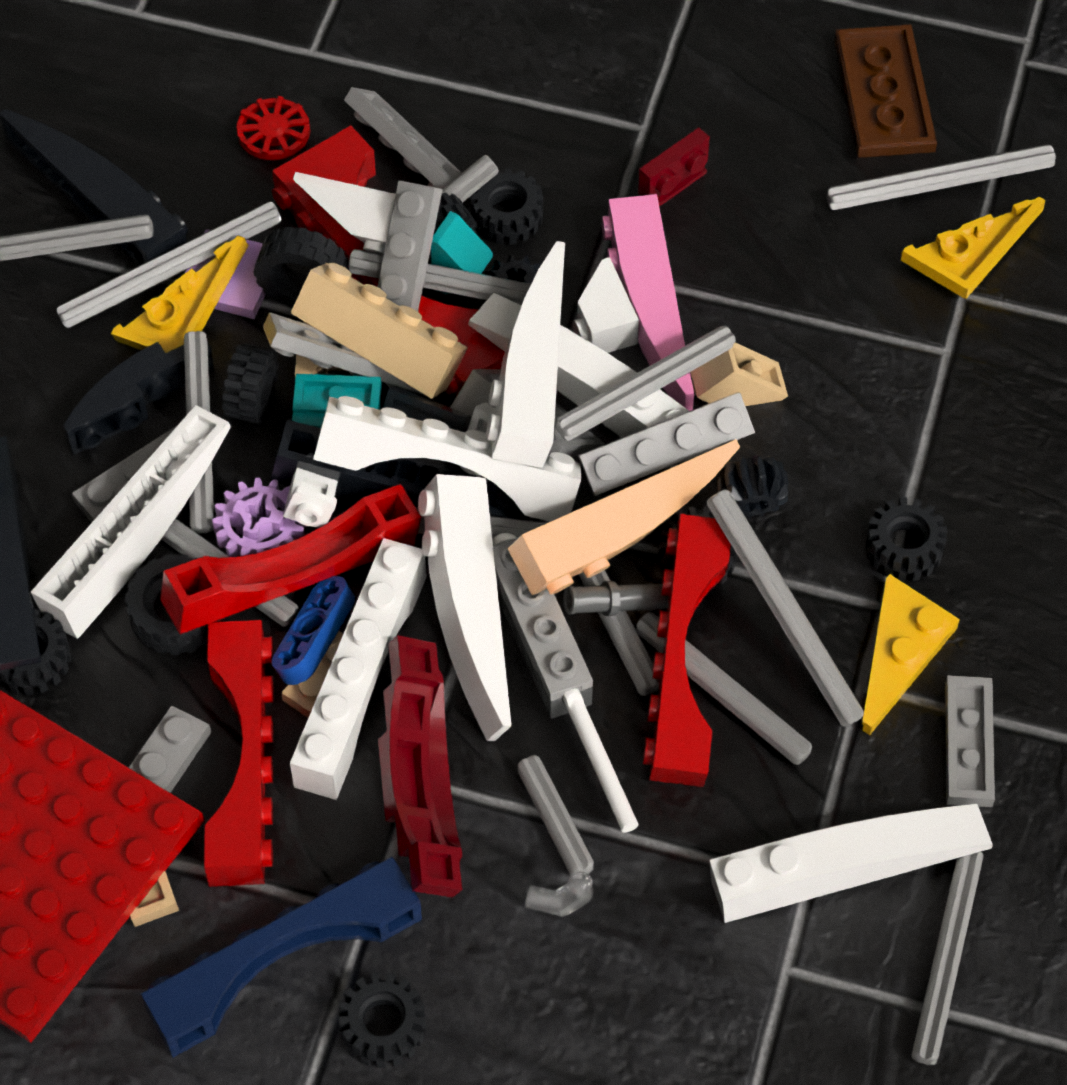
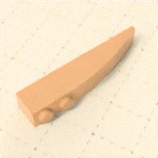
[507,439,740,595]

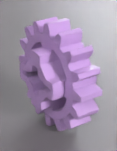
[212,478,307,557]

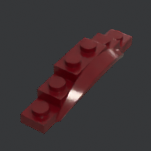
[378,635,462,897]

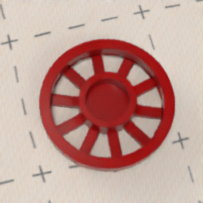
[236,96,311,160]

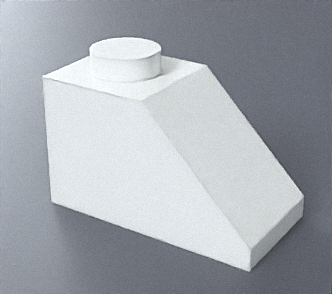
[573,257,639,353]

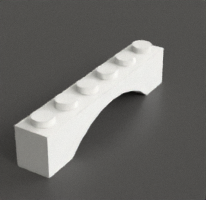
[313,396,581,522]
[290,538,427,800]

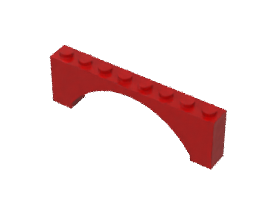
[272,125,505,397]

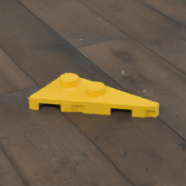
[901,197,1046,299]
[111,235,249,353]
[862,574,960,735]

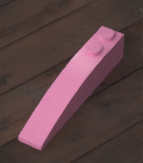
[602,194,694,411]

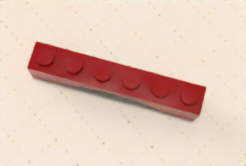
[160,484,421,634]
[643,514,731,787]
[204,620,273,887]

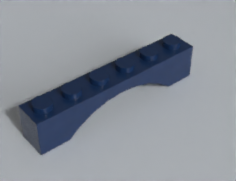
[141,857,422,1058]

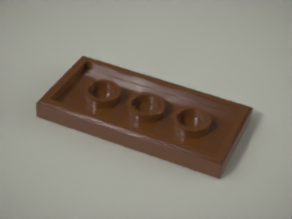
[834,24,937,158]

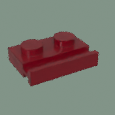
[638,127,710,207]

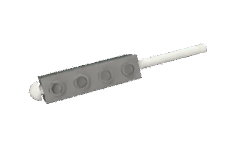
[492,533,639,833]

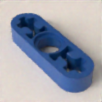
[272,576,355,685]

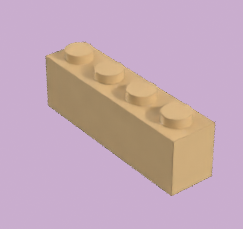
[291,263,468,399]

